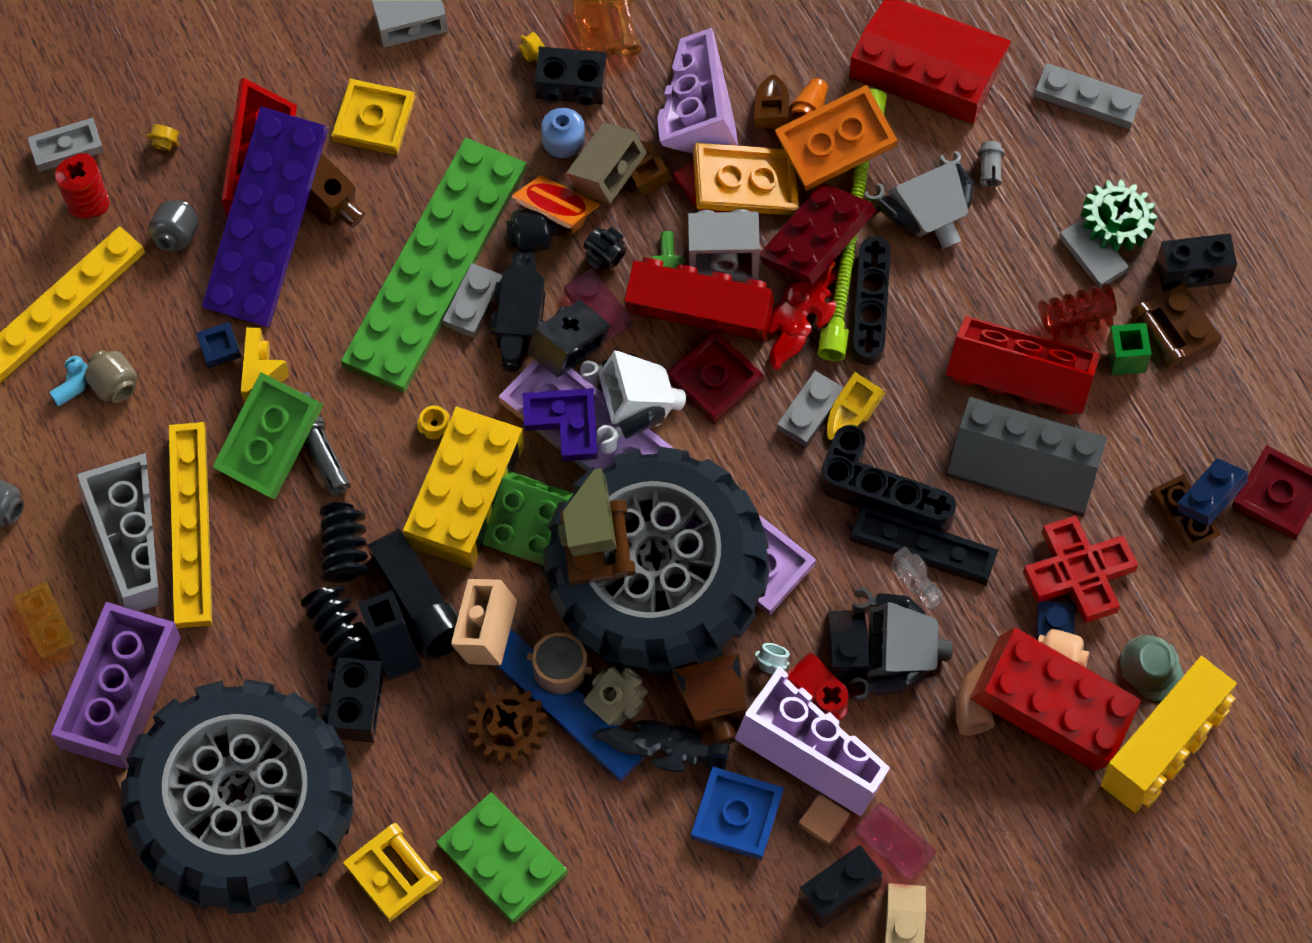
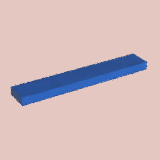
[494,628,645,782]

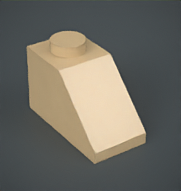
[884,883,926,943]

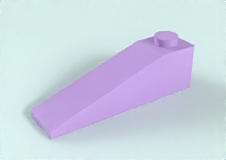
[657,28,738,154]

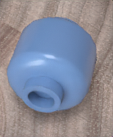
[541,108,585,158]

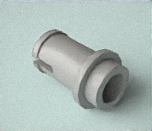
[978,141,1005,187]

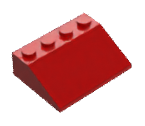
[849,0,1012,125]

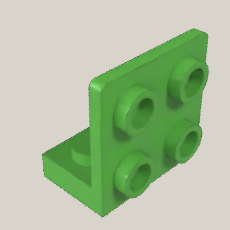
[483,472,574,566]

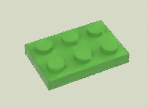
[212,372,324,499]
[436,792,568,924]

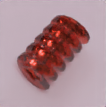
[1038,283,1117,342]

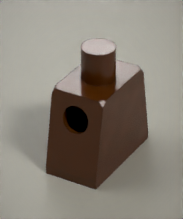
[306,153,365,228]

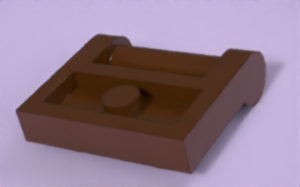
[1130,283,1222,369]
[560,500,636,586]

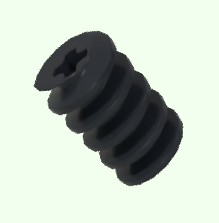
[320,502,368,583]
[300,586,371,667]

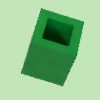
[1106,323,1152,376]

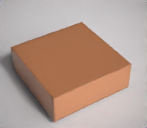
[798,793,850,847]

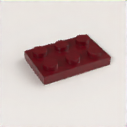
[759,183,876,285]

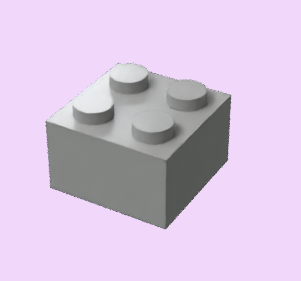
[688,209,760,281]

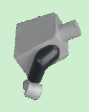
[864,151,974,249]

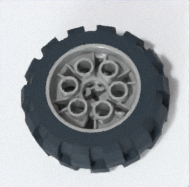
[543,447,770,674]
[121,679,354,914]

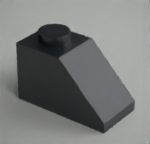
[828,610,869,682]

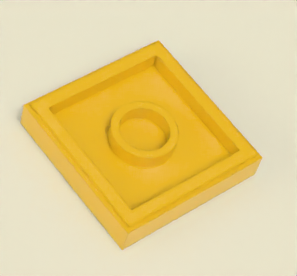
[331,79,416,156]

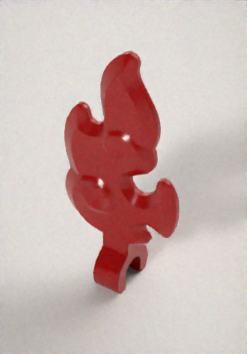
[768,261,839,370]

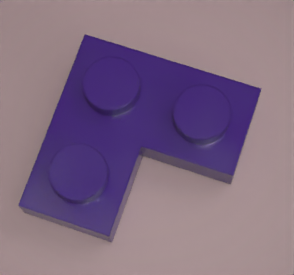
[522,388,598,461]

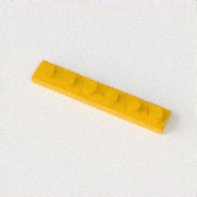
[0,226,145,383]
[169,422,213,628]

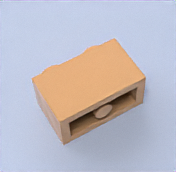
[451,579,517,665]

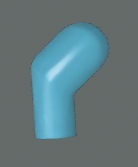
[49,356,87,407]

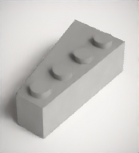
[77,453,159,611]

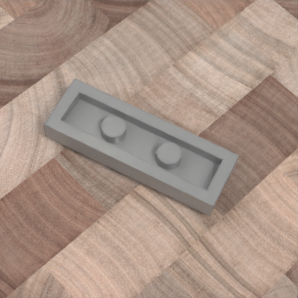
[1034,63,1143,129]

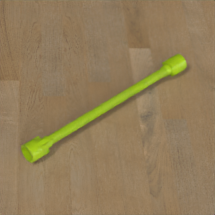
[817,88,887,361]

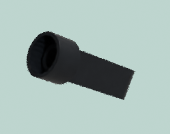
[366,528,459,659]

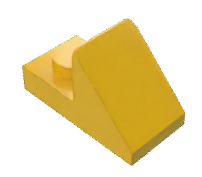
[241,328,289,403]

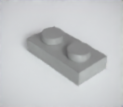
[27,118,104,172]
[443,263,503,338]
[777,371,844,448]

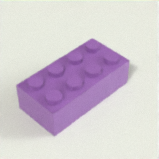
[51,602,181,770]

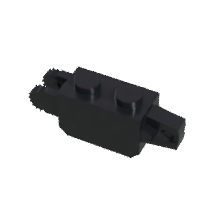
[490,252,546,372]

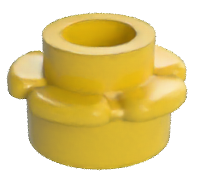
[518,32,545,63]
[146,124,180,152]
[417,406,450,440]

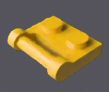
[343,823,443,922]

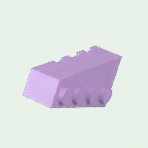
[734,666,890,817]

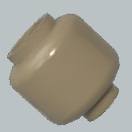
[85,351,137,403]

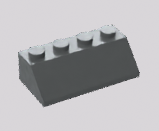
[946,397,1107,516]

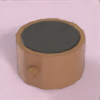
[527,632,593,695]

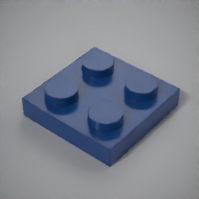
[691,767,784,860]

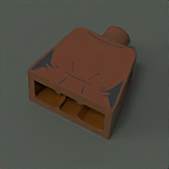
[672,653,746,745]

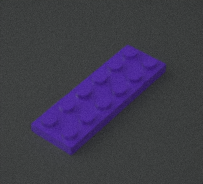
[202,106,329,327]

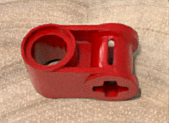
[787,652,849,721]

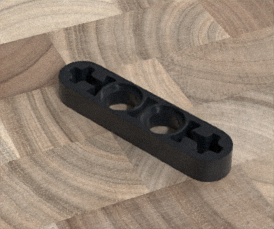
[853,236,891,365]

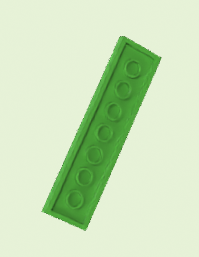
[341,137,527,393]

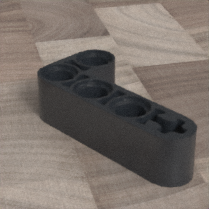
[821,425,956,532]

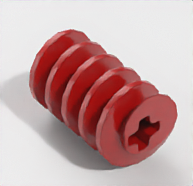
[55,153,109,219]

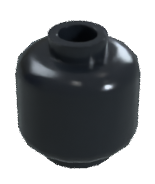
[506,208,558,253]

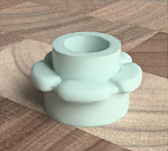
[755,643,790,674]

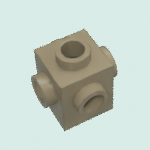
[583,667,648,726]

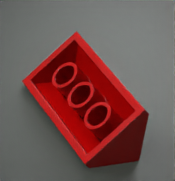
[222,78,297,219]

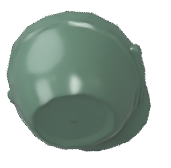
[1120,635,1184,702]

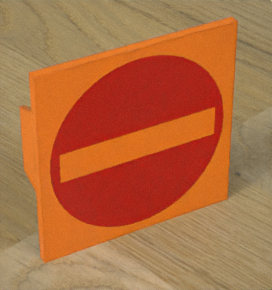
[511,175,600,234]

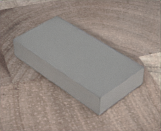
[1059,218,1129,289]

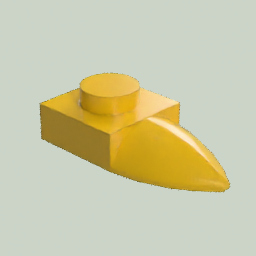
[827,372,886,440]

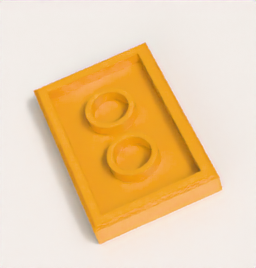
[693,142,799,216]

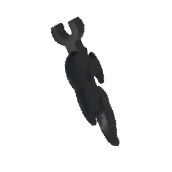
[593,720,730,772]

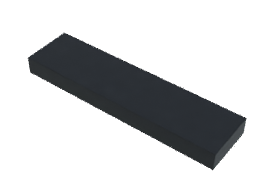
[850,505,999,586]

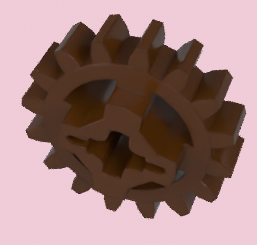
[468,685,548,766]

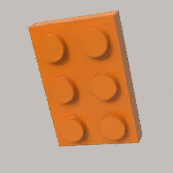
[775,85,898,191]

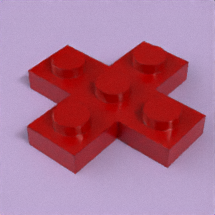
[1023,516,1138,623]

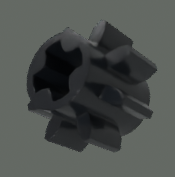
[583,226,626,270]

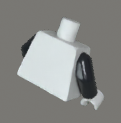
[580,350,686,454]

